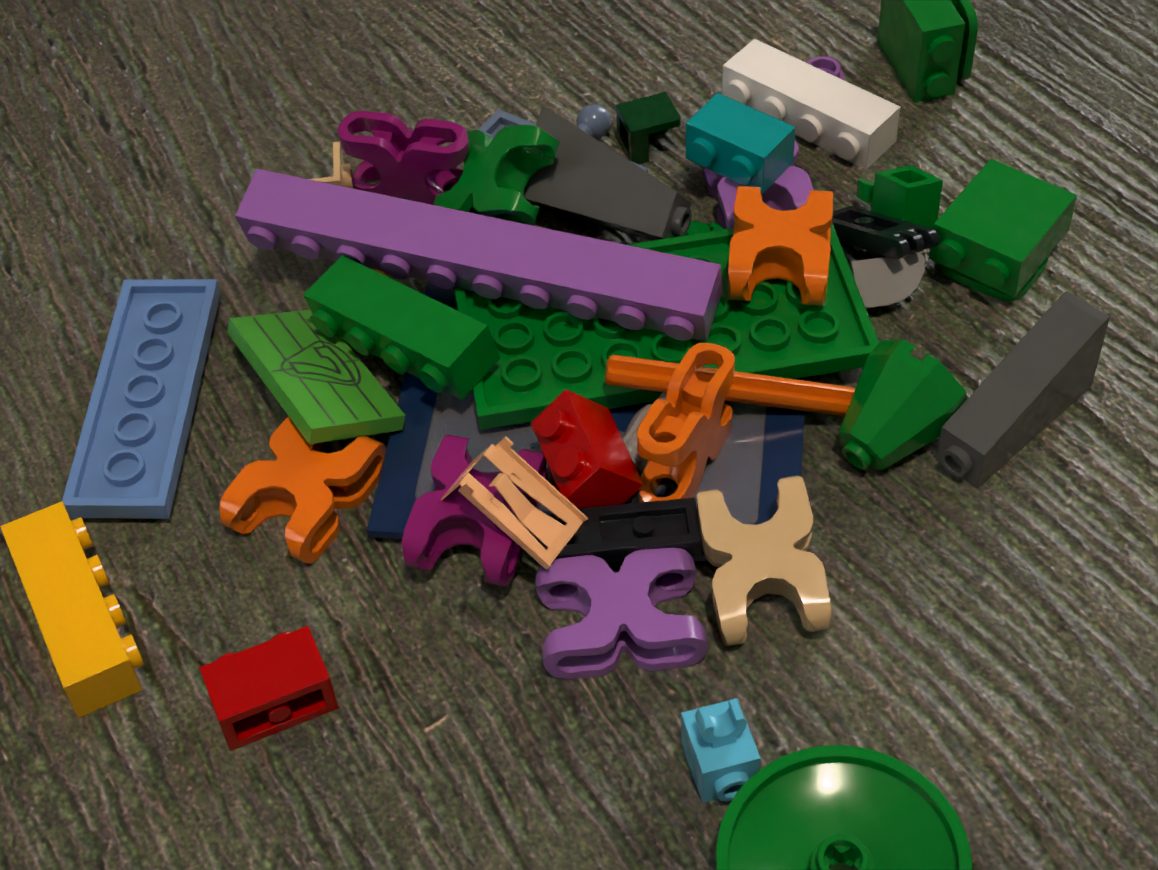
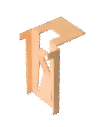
[440,437,588,570]

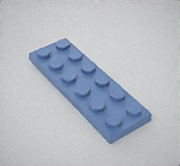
[62,279,221,519]

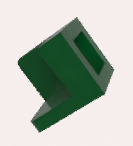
[616,92,681,164]

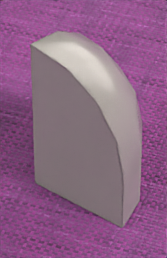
[848,253,925,308]

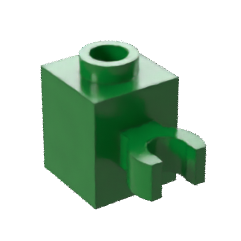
[856,165,943,228]

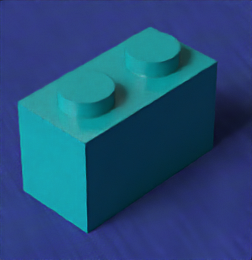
[686,93,796,194]

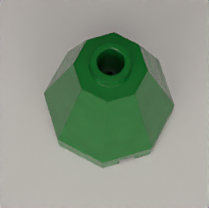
[839,339,967,470]

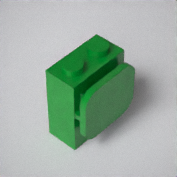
[877,0,978,103]
[929,159,1077,301]

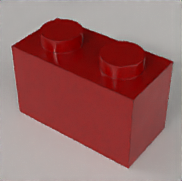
[531,389,644,508]
[199,626,339,751]

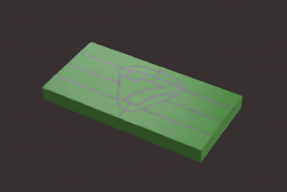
[227,310,406,445]

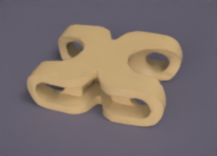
[696,475,831,646]

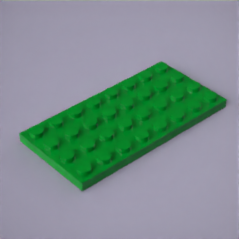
[453,223,879,430]

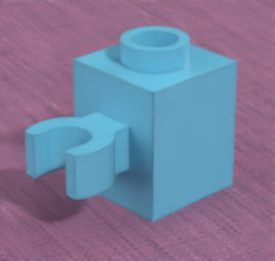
[681,698,761,803]

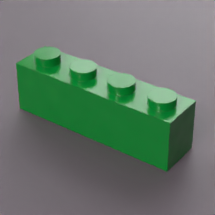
[303,255,501,400]

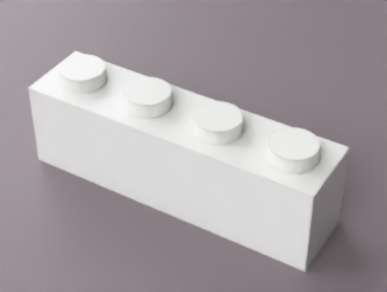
[722,39,900,170]

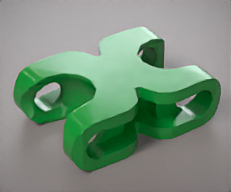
[433,125,560,226]

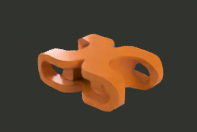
[727,186,833,306]
[637,343,735,503]
[219,416,386,564]

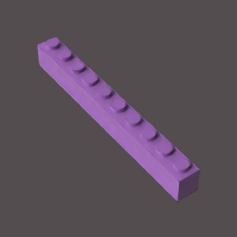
[235,169,723,341]

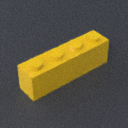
[0,501,145,718]

